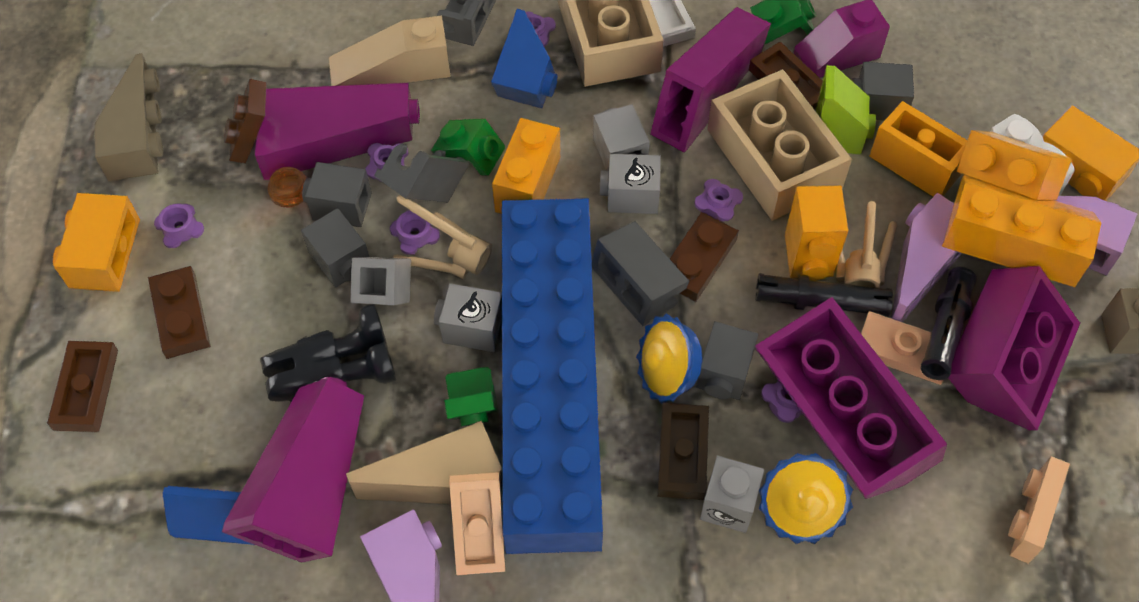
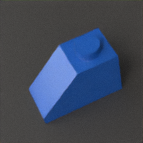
[491,9,558,109]

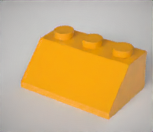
[942,174,1101,287]

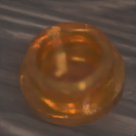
[267,167,307,208]

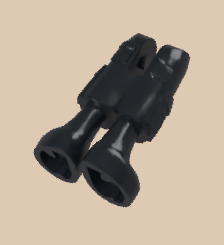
[260,304,396,402]

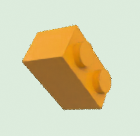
[869,101,967,197]
[1043,105,1139,201]
[492,118,561,214]
[956,130,1072,200]
[785,185,849,281]
[53,193,140,292]

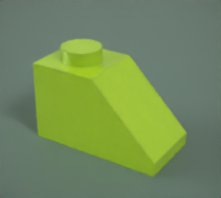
[815,65,876,154]

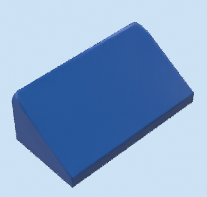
[163,486,254,545]

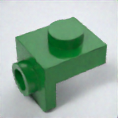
[750,0,816,44]
[431,119,505,176]
[444,367,499,427]

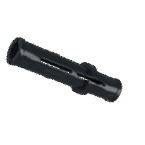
[921,267,977,380]
[755,273,893,317]

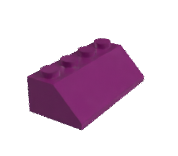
[755,297,947,499]

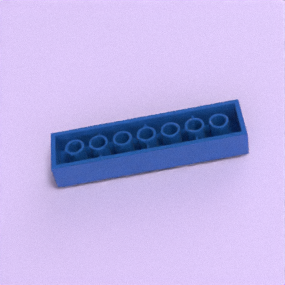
[502,198,603,554]

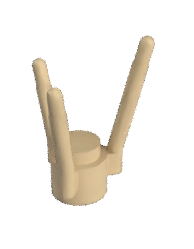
[393,195,492,279]
[836,201,897,288]

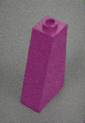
[650,7,771,153]
[255,83,420,180]
[222,377,364,563]

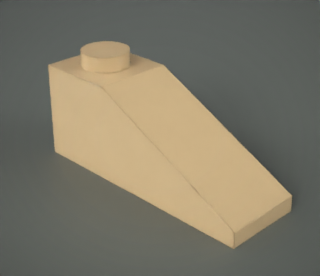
[329,15,451,86]
[346,421,503,504]

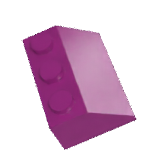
[948,266,1080,431]

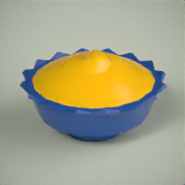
[636,313,702,404]
[759,453,854,544]

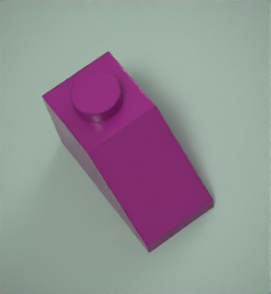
[793,0,890,78]

